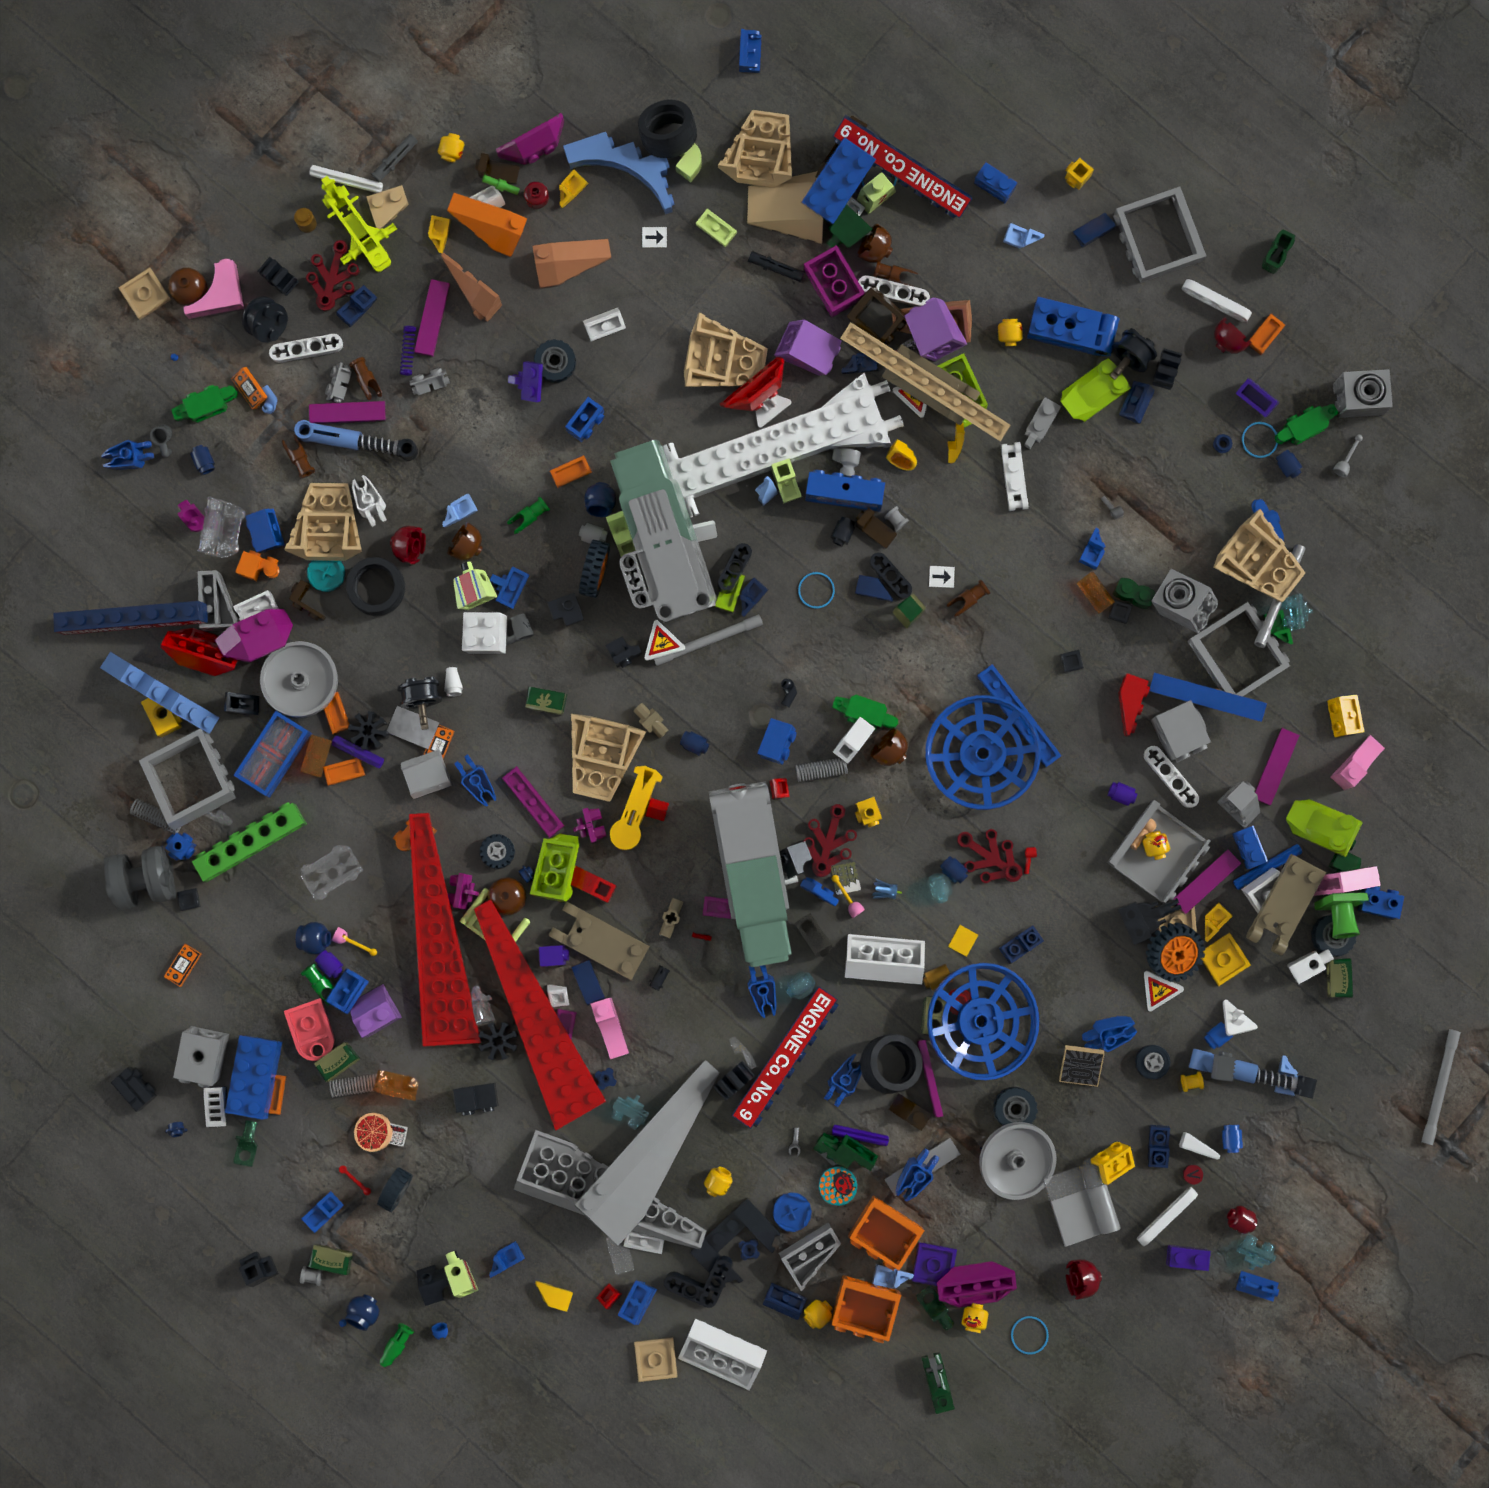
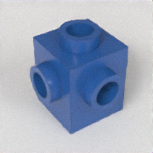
[165,832,197,861]

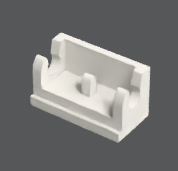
[233,590,279,621]

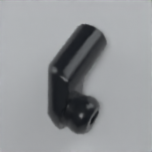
[781,678,797,708]

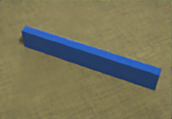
[977,664,1061,767]
[1149,673,1267,722]

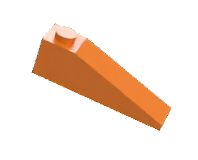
[447,193,527,257]

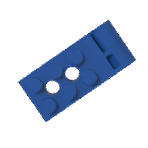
[1027,297,1120,356]

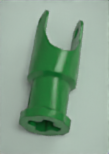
[507,497,550,534]
[301,963,334,1006]
[380,1323,414,1367]

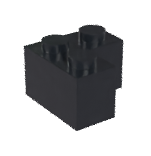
[453,1083,499,1116]

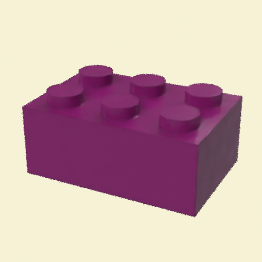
[803,245,865,317]

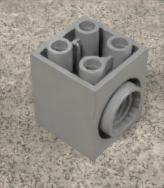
[1333,369,1393,418]
[1152,569,1218,633]
[1151,700,1211,762]
[173,1026,229,1088]

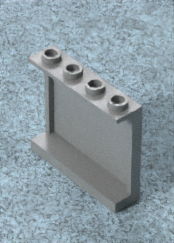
[1107,800,1210,904]

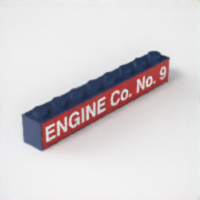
[832,115,972,218]
[53,601,208,635]
[731,986,839,1129]

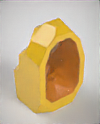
[886,439,917,471]

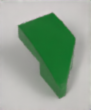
[1263,610,1293,645]

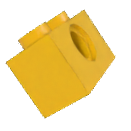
[141,698,182,738]

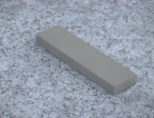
[884,1138,961,1196]

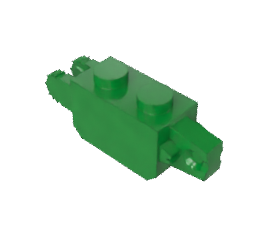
[171,385,238,423]
[1274,404,1339,445]
[832,695,899,731]

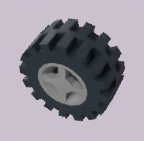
[480,834,515,869]

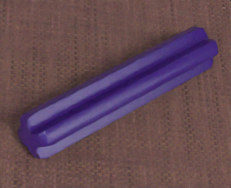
[332,736,384,768]
[832,1125,889,1146]

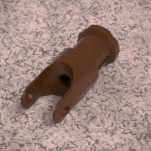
[873,261,918,287]
[349,357,382,400]
[282,434,315,478]
[947,580,990,617]

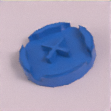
[773,1192,812,1232]

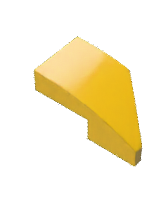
[559,170,588,208]
[428,215,451,253]
[948,423,965,463]
[1205,902,1233,942]
[535,1281,573,1312]

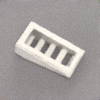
[204,1087,226,1127]
[1179,1132,1220,1160]

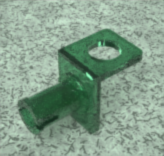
[233,1120,258,1167]
[916,1285,954,1330]

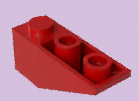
[1118,673,1150,737]
[571,866,617,903]

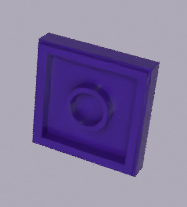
[911,1242,957,1286]

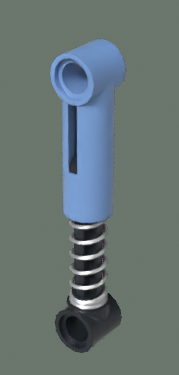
[294,420,418,461]
[1189,1049,1317,1099]

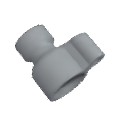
[832,448,861,478]

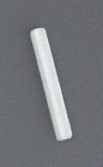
[310,165,383,193]

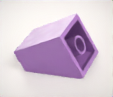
[904,298,967,361]
[774,319,842,376]
[350,984,402,1038]

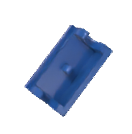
[739,29,762,73]
[325,968,369,1014]
[618,1280,657,1325]

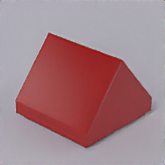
[770,778,789,800]
[646,798,669,821]
[597,1283,622,1309]

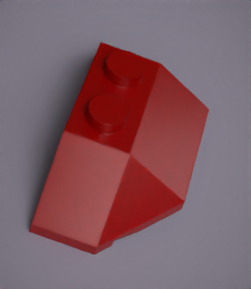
[720,357,784,411]
[160,628,238,676]

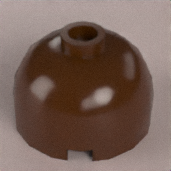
[858,223,893,263]
[168,267,207,306]
[447,522,483,561]
[870,728,908,766]
[488,877,527,916]

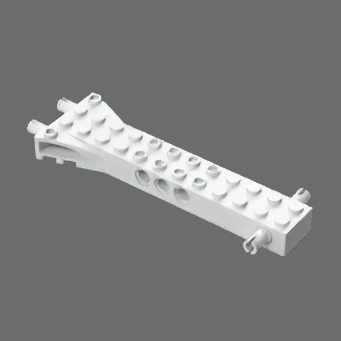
[663,373,904,518]

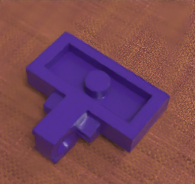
[508,361,543,402]

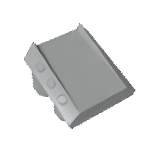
[401,750,452,799]

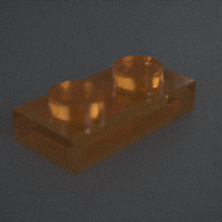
[1077,571,1115,614]

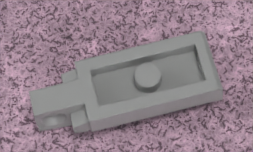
[1024,398,1061,449]

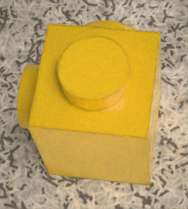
[1065,158,1094,190]
[855,797,882,828]

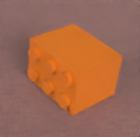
[848,1195,925,1271]
[831,1275,901,1343]

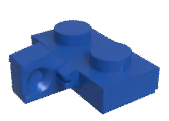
[490,566,530,609]
[800,877,839,906]

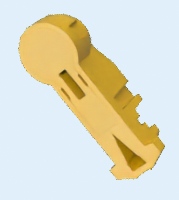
[610,766,663,851]

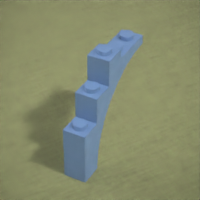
[563,132,675,214]
[100,652,219,734]

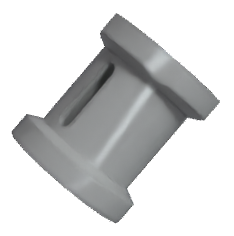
[884,506,909,532]
[300,1266,323,1286]

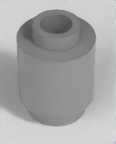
[579,523,608,544]

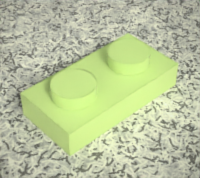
[696,209,737,247]

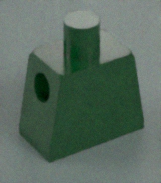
[827,204,872,248]

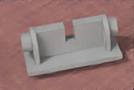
[325,362,352,403]
[410,368,450,396]

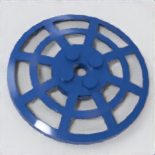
[925,695,1041,810]
[927,963,1039,1080]

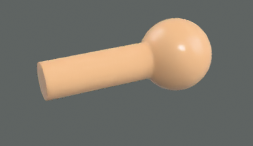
[1130,818,1156,850]

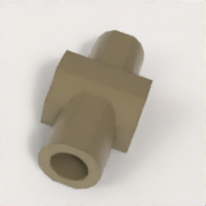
[633,703,669,739]
[659,898,683,938]

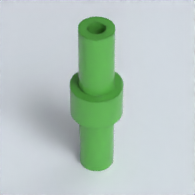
[482,175,520,195]

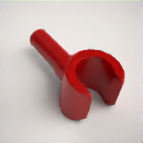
[1024,847,1037,874]

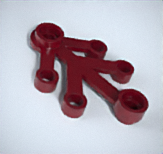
[306,240,360,311]
[803,804,857,877]
[957,829,1022,883]

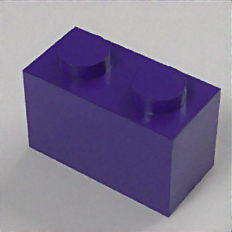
[1236,378,1279,417]
[539,945,569,967]
[1166,1245,1211,1271]

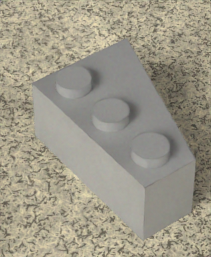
[198,570,239,631]
[1217,781,1260,829]
[779,1222,841,1291]

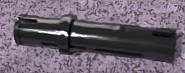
[748,251,805,283]

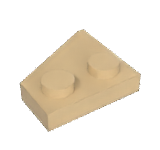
[367,185,409,229]

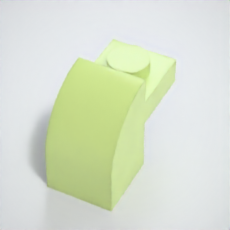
[676,143,702,183]
[771,458,802,503]
[606,511,636,557]

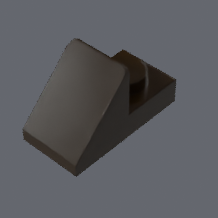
[888,1093,932,1131]

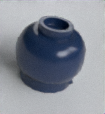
[584,482,616,517]
[295,922,331,955]
[345,1294,380,1331]

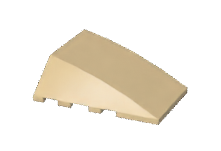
[718,110,792,188]
[747,171,823,244]
[684,313,768,387]
[285,483,362,561]
[1213,509,1305,603]
[571,714,646,802]

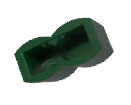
[1262,229,1295,274]
[1112,578,1156,609]

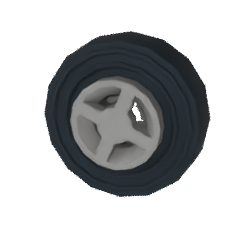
[1135,1045,1171,1080]

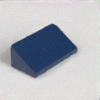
[1073,213,1116,248]
[1119,381,1154,424]
[763,1283,807,1320]

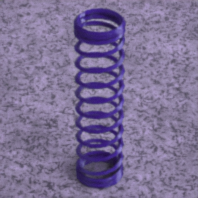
[400,326,416,376]

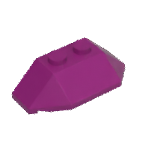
[496,113,564,165]
[215,609,293,662]
[937,1261,1017,1308]

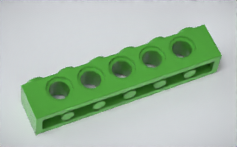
[192,802,307,882]

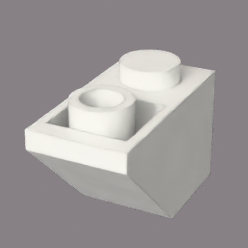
[833,717,875,764]

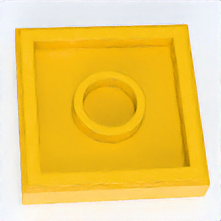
[1200,933,1251,986]

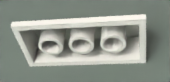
[845,934,925,985]
[678,1319,767,1390]

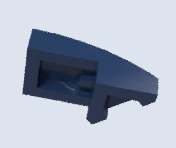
[841,353,879,374]
[855,575,893,602]
[740,577,769,617]

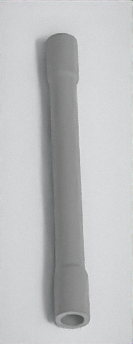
[1254,544,1305,648]
[654,614,763,666]
[1421,1029,1461,1145]

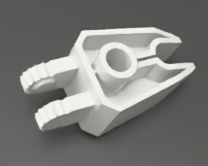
[352,475,387,527]

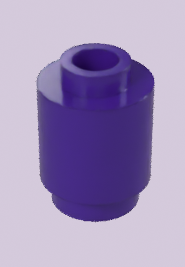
[1107,782,1137,806]
[315,950,343,979]

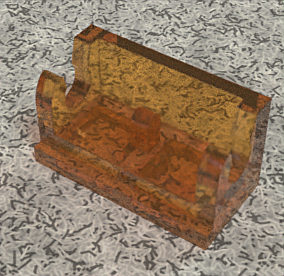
[300,735,332,778]
[373,1070,419,1101]

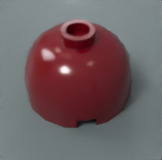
[1214,317,1252,354]
[390,526,426,564]
[1066,1259,1102,1300]

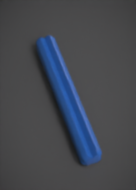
[1233,844,1302,890]

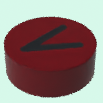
[1183,1165,1203,1185]

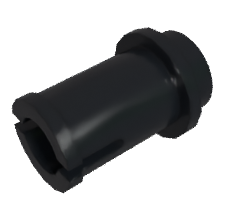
[649,965,670,991]

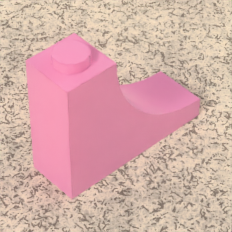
[184,259,244,319]
[1330,735,1385,790]
[1314,866,1380,896]
[591,998,629,1059]

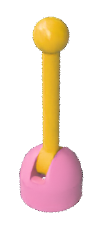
[831,875,865,918]
[331,927,377,956]

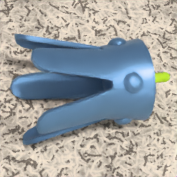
[872,879,902,899]

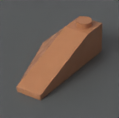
[533,239,611,288]
[441,253,502,322]
[892,300,972,342]

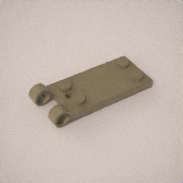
[882,344,980,426]
[1246,854,1326,956]
[548,902,650,980]

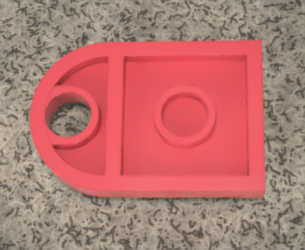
[284,998,335,1061]

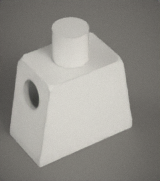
[1287,949,1334,984]

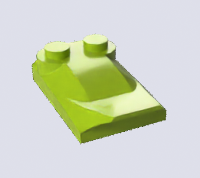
[938,353,988,427]
[1060,358,1130,422]
[1286,799,1362,857]
[530,834,579,902]

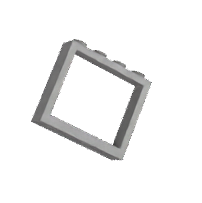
[1113,187,1206,283]
[1187,602,1290,696]
[139,728,236,830]

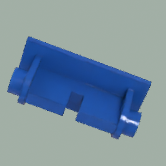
[1235,1271,1279,1301]

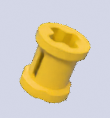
[1181,1072,1204,1092]

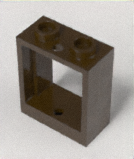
[846,287,907,346]

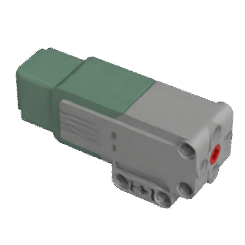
[610,440,717,623]
[708,781,792,967]

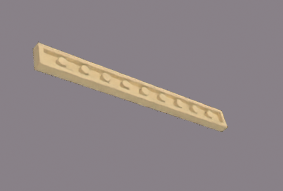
[840,322,1011,442]

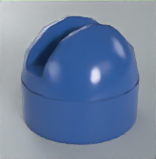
[432,1323,448,1340]

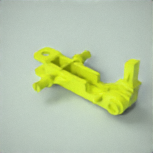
[321,176,397,272]

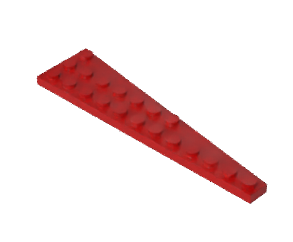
[409,813,482,1046]
[474,899,606,1131]

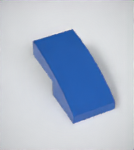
[301,1191,344,1234]

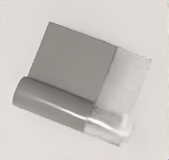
[1043,1159,1121,1247]

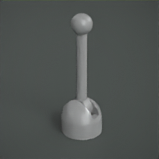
[1333,434,1363,477]

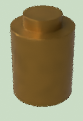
[294,208,317,233]
[923,964,953,991]

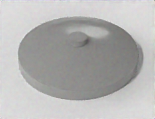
[260,641,338,718]
[979,1122,1056,1200]

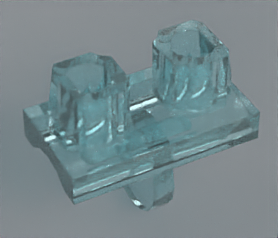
[1282,594,1313,631]
[612,1095,649,1130]
[1237,1235,1276,1270]

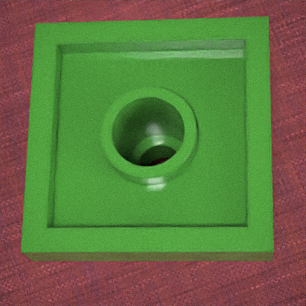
[1314,893,1368,939]

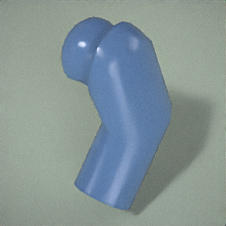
[262,385,277,414]

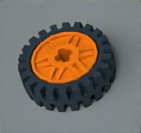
[579,539,610,598]
[1146,923,1205,982]

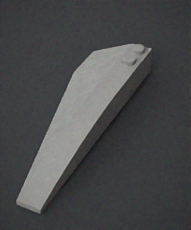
[575,1060,719,1246]
[514,1130,706,1249]

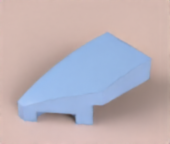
[1003,223,1044,248]
[755,476,778,506]
[442,494,478,527]
[1274,1055,1298,1096]
[872,1264,914,1289]

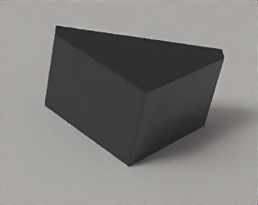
[224,692,259,715]

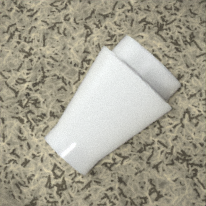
[444,667,463,697]

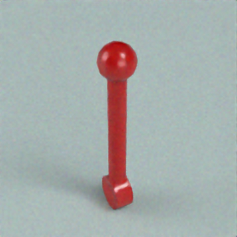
[339,1165,371,1195]

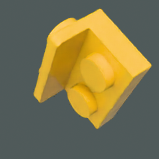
[1327,695,1364,737]
[1090,1142,1135,1185]

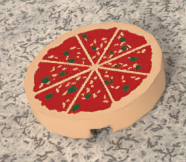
[354,1113,393,1152]

